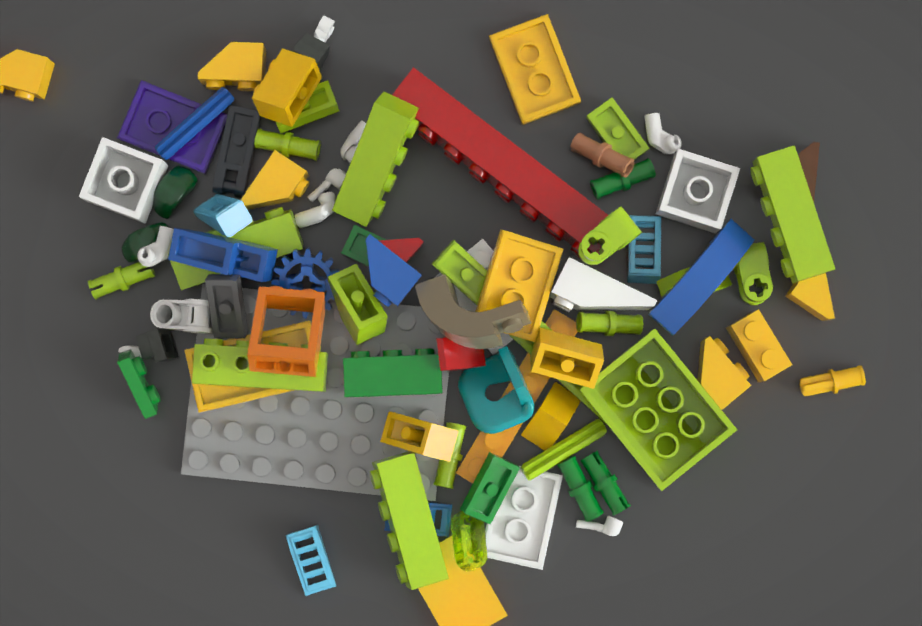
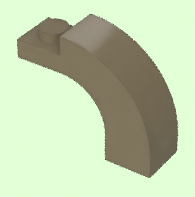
[415,274,531,349]

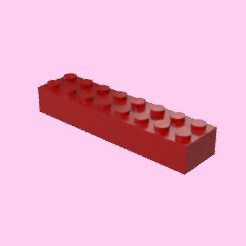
[392,67,608,259]

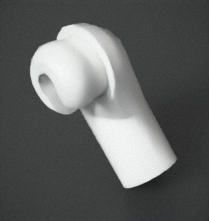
[340,120,366,163]
[137,226,174,267]

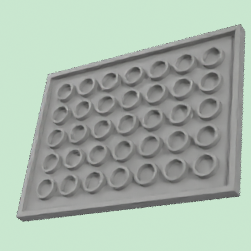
[181,284,449,501]

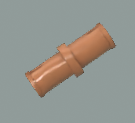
[571,133,635,178]

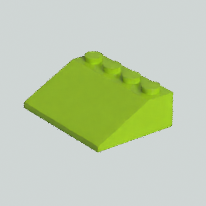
[579,329,737,491]

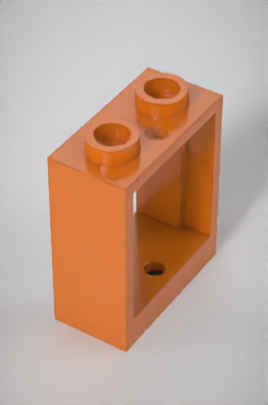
[247,286,326,377]

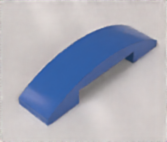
[648,219,755,336]

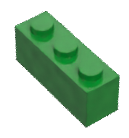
[343,348,443,398]

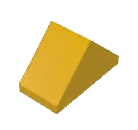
[785,273,835,321]
[521,382,581,451]

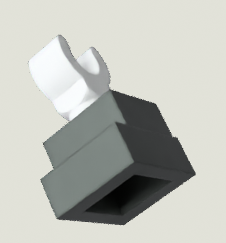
[293,16,335,70]
[118,328,178,363]

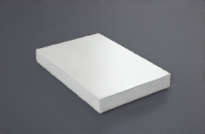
[480,466,563,570]

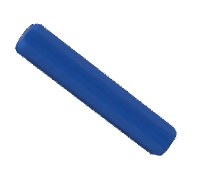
[155,87,234,160]

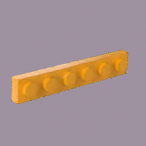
[456,309,578,483]

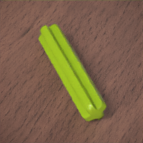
[521,419,607,480]

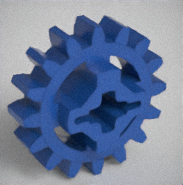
[271,247,340,319]

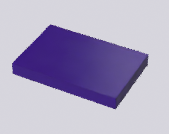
[117,80,227,175]

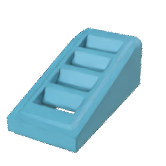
[193,194,252,237]
[627,215,661,284]
[285,525,337,596]

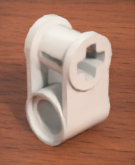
[150,299,212,334]

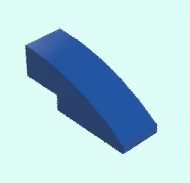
[168,228,278,282]

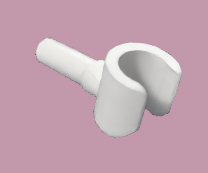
[307,169,346,202]
[576,516,623,536]

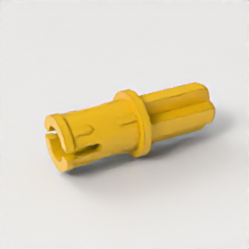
[799,365,866,396]

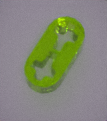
[451,511,487,571]

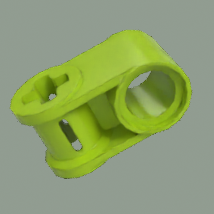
[578,206,642,265]
[733,242,773,305]

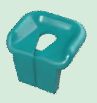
[458,346,534,434]

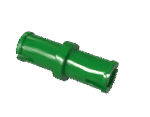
[590,158,656,200]
[581,450,631,516]
[557,455,604,522]

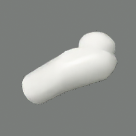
[644,113,682,154]
[295,192,336,229]

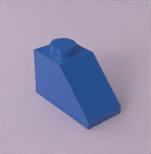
[366,234,422,307]

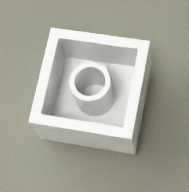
[79,137,169,224]
[655,149,740,234]

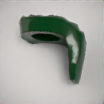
[153,165,198,219]
[121,222,170,262]

